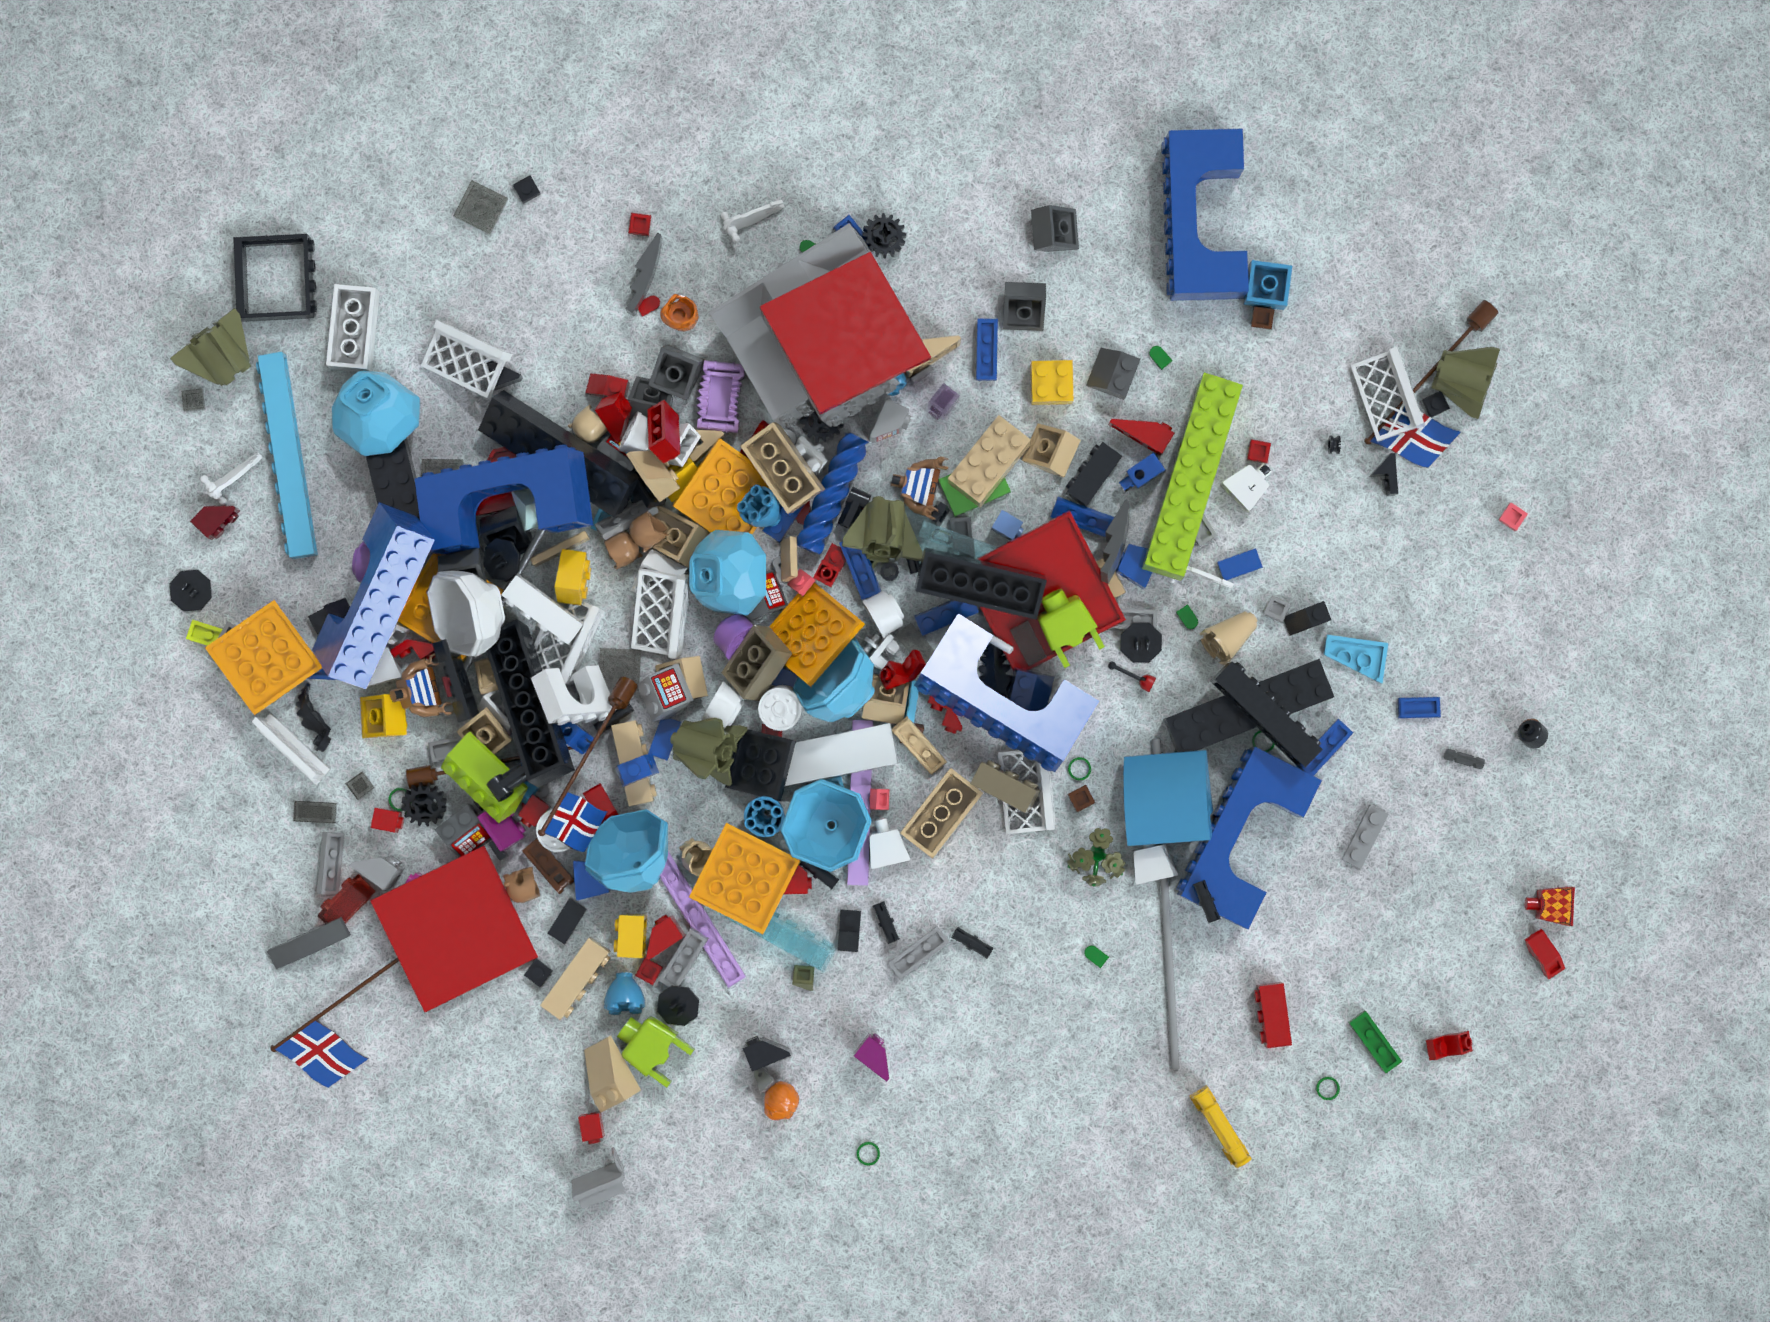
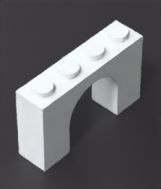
[531,665,612,725]

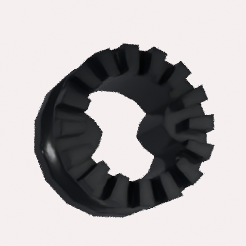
[1328,435,1341,454]
[880,562,899,581]

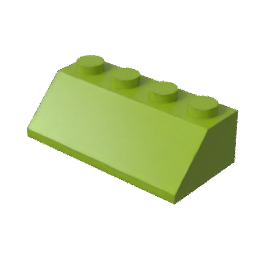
[440,732,528,823]

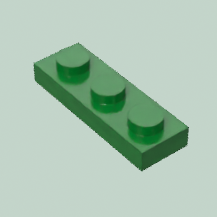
[1348,1010,1403,1074]

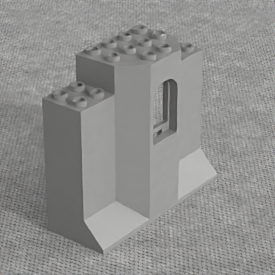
[709,223,923,428]

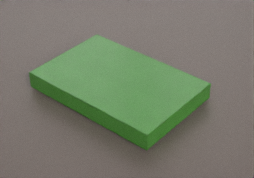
[938,474,1011,517]

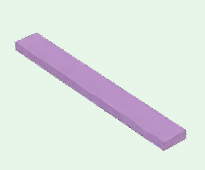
[847,720,873,885]
[660,851,746,988]

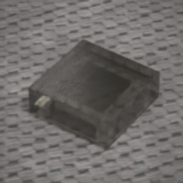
[181,388,205,412]
[345,771,375,800]

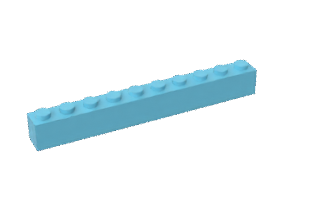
[256,352,318,559]

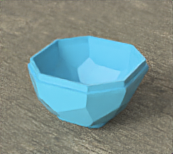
[332,371,420,456]
[689,530,766,615]
[793,637,875,722]
[780,779,872,872]
[585,809,668,893]

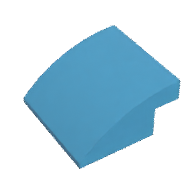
[1123,750,1213,846]

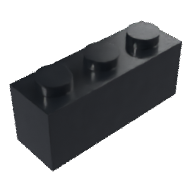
[1066,442,1122,507]

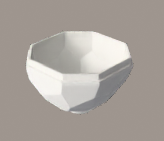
[427,571,505,657]

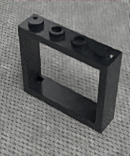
[233,234,317,322]

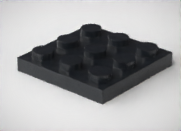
[725,729,796,801]

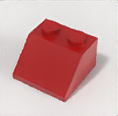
[646,914,686,961]

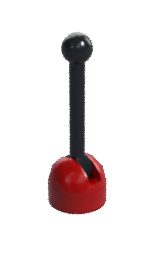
[1108,661,1156,692]

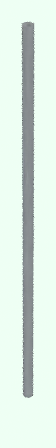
[1152,738,1180,1069]

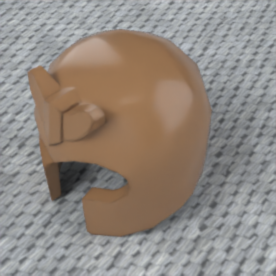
[629,511,669,553]
[604,532,643,570]
[503,866,540,903]

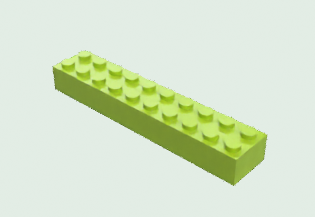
[1141,372,1243,581]

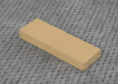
[530,531,590,567]
[892,716,947,775]

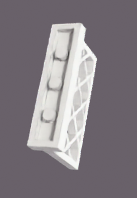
[421,320,513,399]
[1351,347,1425,442]
[631,568,689,659]
[534,596,605,686]
[252,713,331,785]
[998,750,1056,834]

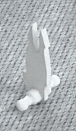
[721,200,785,243]
[200,452,263,506]
[1168,566,1234,588]

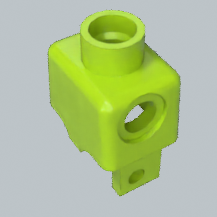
[1037,589,1105,668]
[617,1016,695,1088]

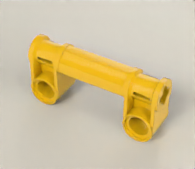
[1189,1085,1252,1168]

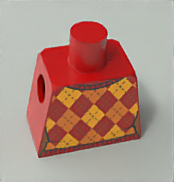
[1525,886,1575,926]

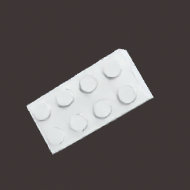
[326,284,380,372]

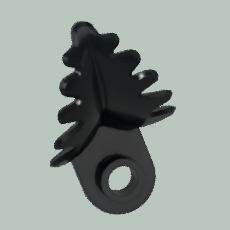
[978,644,1012,698]
[296,683,331,752]

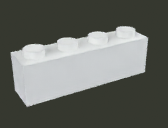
[502,573,584,645]

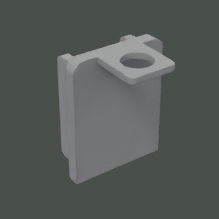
[572,1147,625,1209]

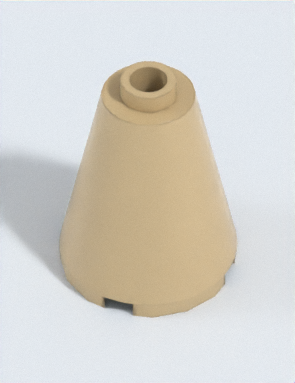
[1200,611,1257,665]

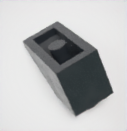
[1284,601,1331,636]

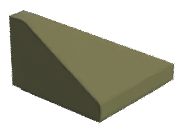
[792,965,815,991]

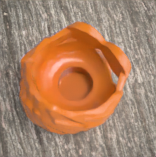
[660,294,699,332]
[764,1081,799,1120]

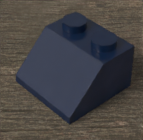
[1007,667,1055,711]

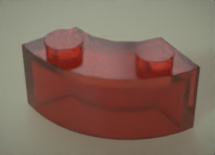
[318,874,376,924]

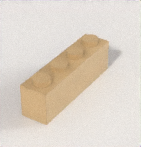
[611,720,657,806]
[540,937,611,1020]

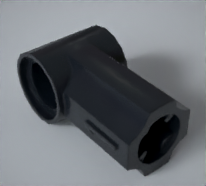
[838,487,871,529]
[486,762,527,802]

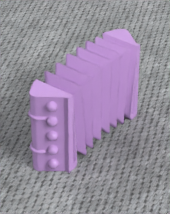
[696,360,745,433]

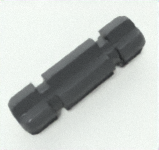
[1444,749,1485,769]

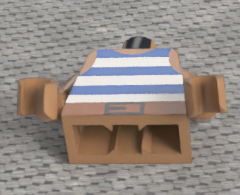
[891,456,949,520]
[390,653,453,717]

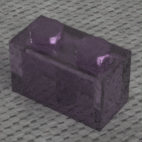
[928,383,960,420]

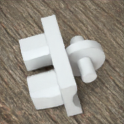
[795,436,827,475]
[864,633,900,670]

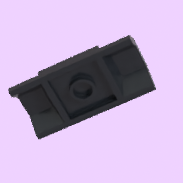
[432,639,479,722]

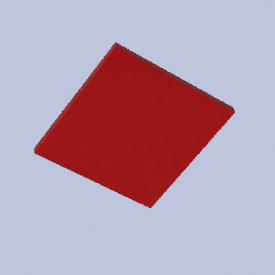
[760,251,931,415]
[977,510,1126,672]
[370,846,538,1013]

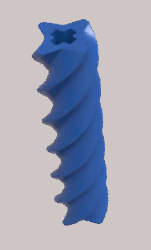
[797,433,869,555]

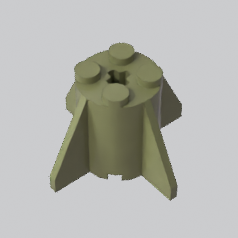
[170,308,251,386]
[1431,347,1500,419]
[842,496,923,570]
[670,718,747,786]

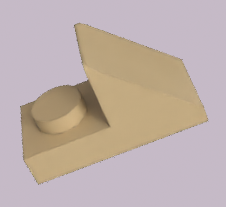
[689,430,725,464]

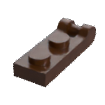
[522,838,575,894]

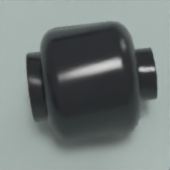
[1517,718,1548,749]

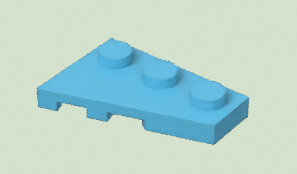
[1323,634,1388,684]

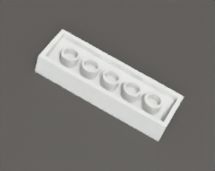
[785,723,899,787]

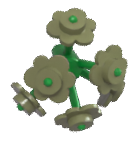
[1067,828,1126,887]

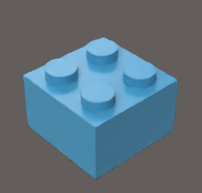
[1243,260,1292,310]

